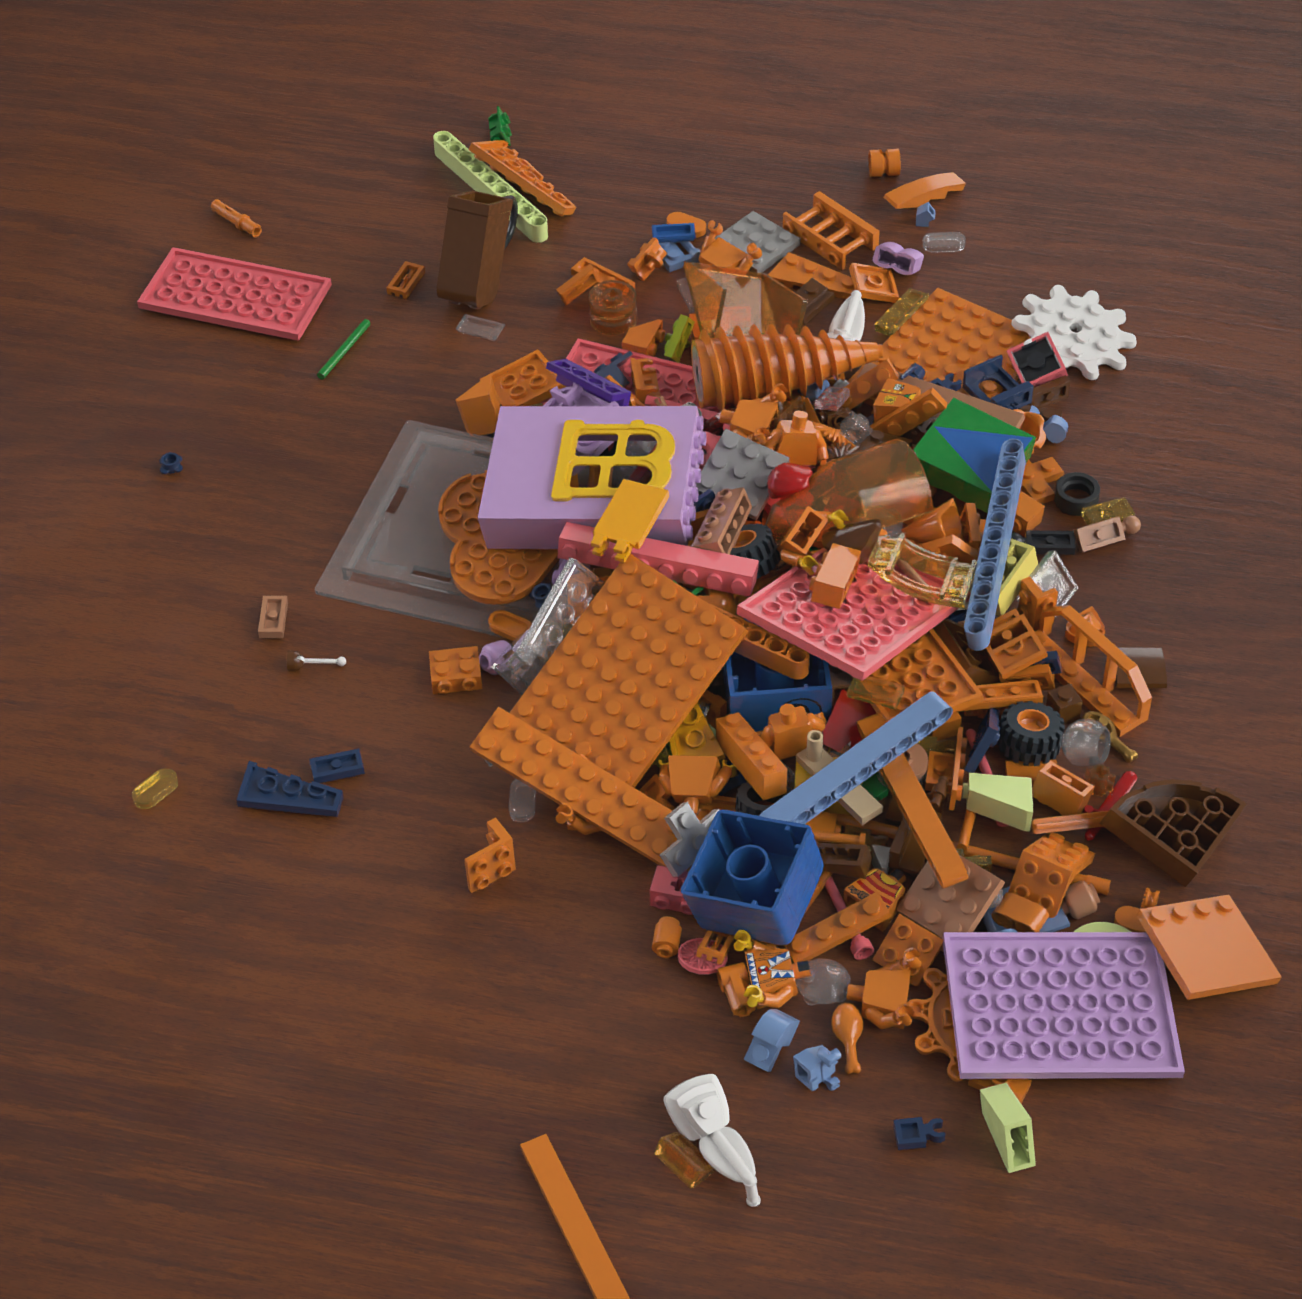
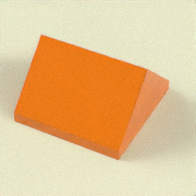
[455,375,501,437]

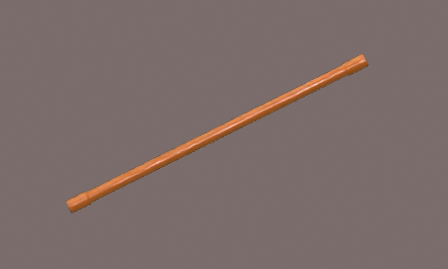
[759,801,1111,896]

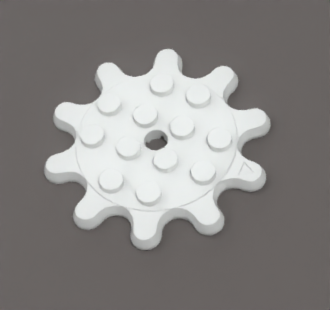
[1011,285,1137,380]

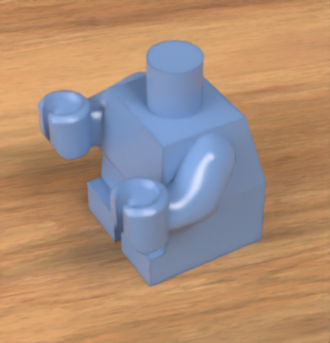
[793,1045,841,1091]

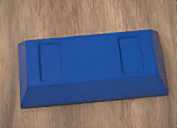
[652,223,696,243]

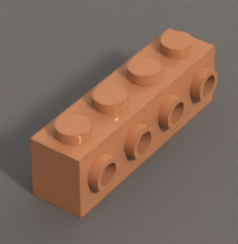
[691,487,752,554]

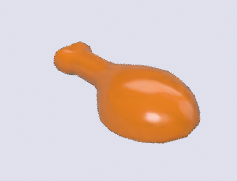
[831,1002,863,1074]

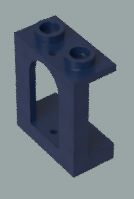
[962,355,1034,410]

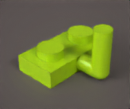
[664,314,695,363]

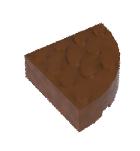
[1099,779,1247,887]

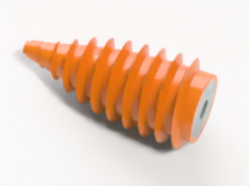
[691,324,883,413]

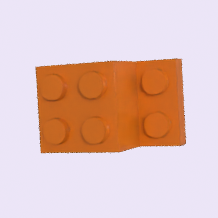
[983,608,1048,680]

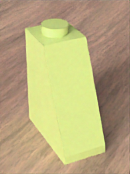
[962,773,1033,832]
[980,1083,1036,1173]

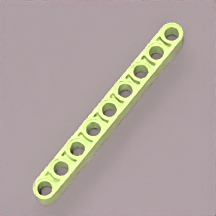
[433,131,548,243]

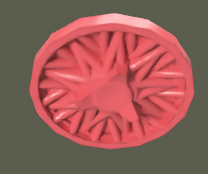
[678,938,728,975]

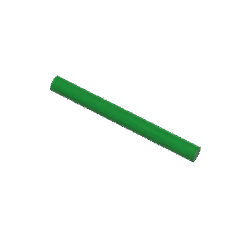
[317,319,371,380]

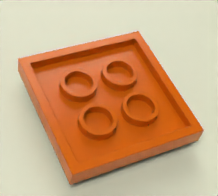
[480,349,566,406]

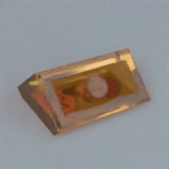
[654,1131,716,1189]

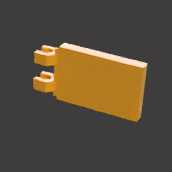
[591,479,669,563]

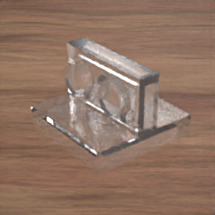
[1017,550,1079,618]

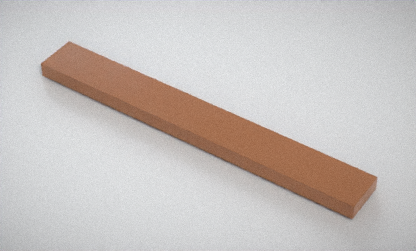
[857,363,1025,429]

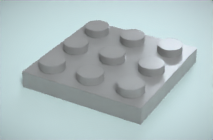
[715,211,800,276]
[696,429,789,521]

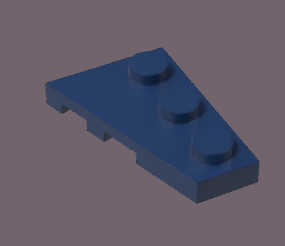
[964,708,1001,773]

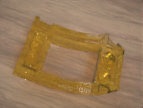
[868,533,978,609]

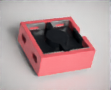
[1006,332,1068,388]

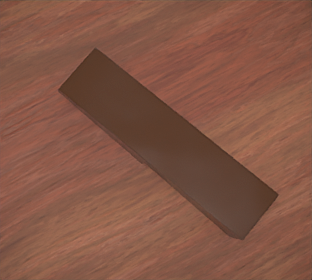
[814,836,872,879]

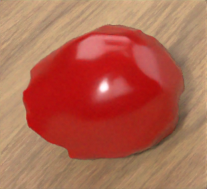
[767,463,812,499]

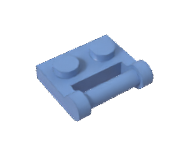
[659,241,700,272]

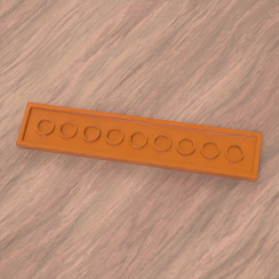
[469,706,693,871]

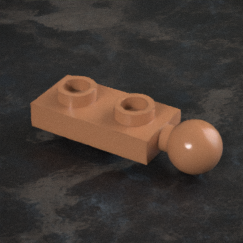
[1073,515,1141,552]

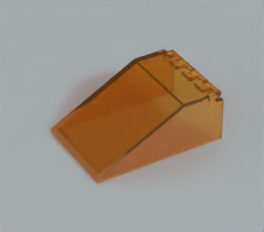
[683,261,807,338]

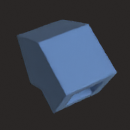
[916,202,935,227]

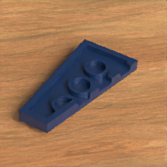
[237,761,343,817]

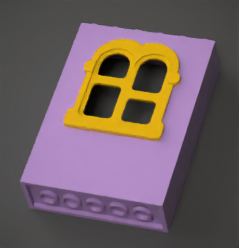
[478,406,706,549]

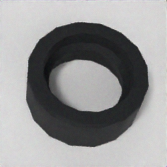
[1054,472,1100,516]

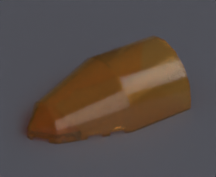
[765,438,933,542]

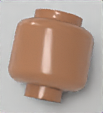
[1061,880,1100,919]

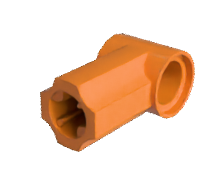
[716,962,756,1018]

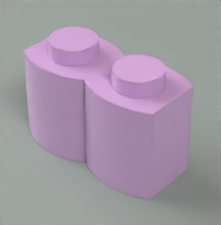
[872,242,924,275]

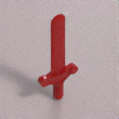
[1083,771,1138,841]

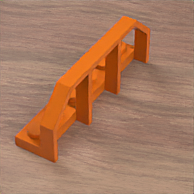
[1035,605,1152,737]

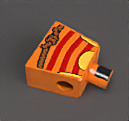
[844,868,906,932]

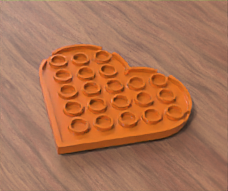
[438,470,560,605]

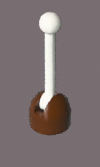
[287,651,347,670]

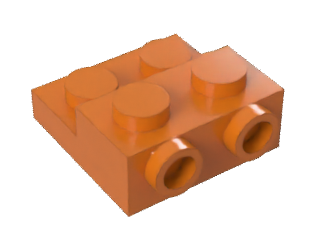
[429,646,482,694]

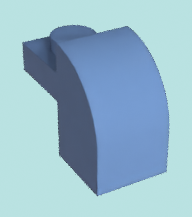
[744,1009,800,1072]

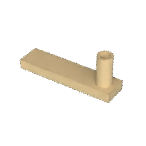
[796,730,883,825]

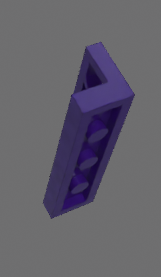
[546,359,631,406]

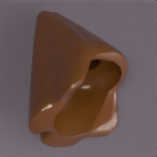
[822,519,882,564]

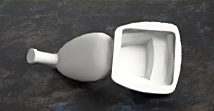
[827,290,865,341]
[664,1074,761,1207]

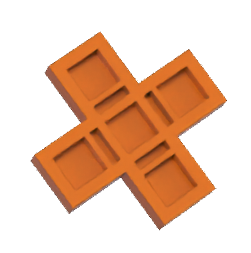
[1020,457,1064,504]

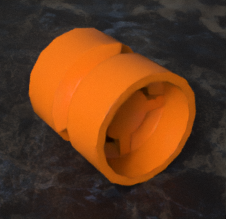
[868,148,901,177]

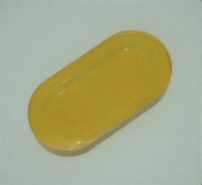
[132,768,178,809]

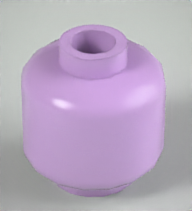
[479,640,517,675]

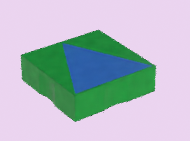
[906,397,1036,513]

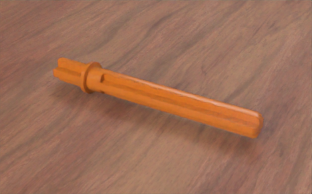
[1031,811,1108,834]

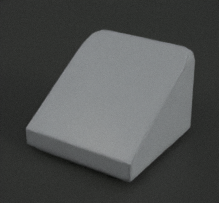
[871,844,890,875]

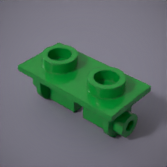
[488,106,512,146]

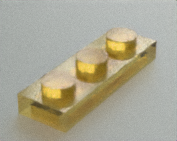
[874,288,929,336]

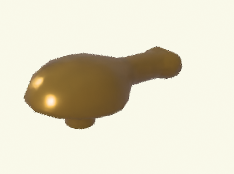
[1082,711,1138,763]

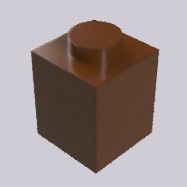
[1046,683,1083,726]

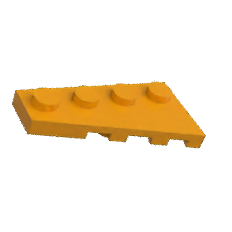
[669,702,726,760]

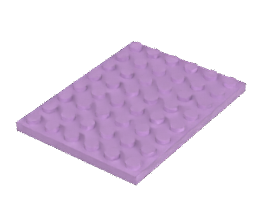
[942,932,1185,1079]

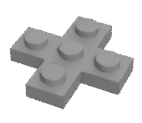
[660,802,720,877]

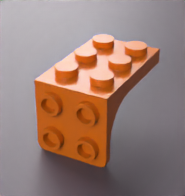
[1008,832,1095,918]

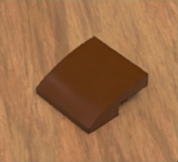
[1115,648,1167,688]

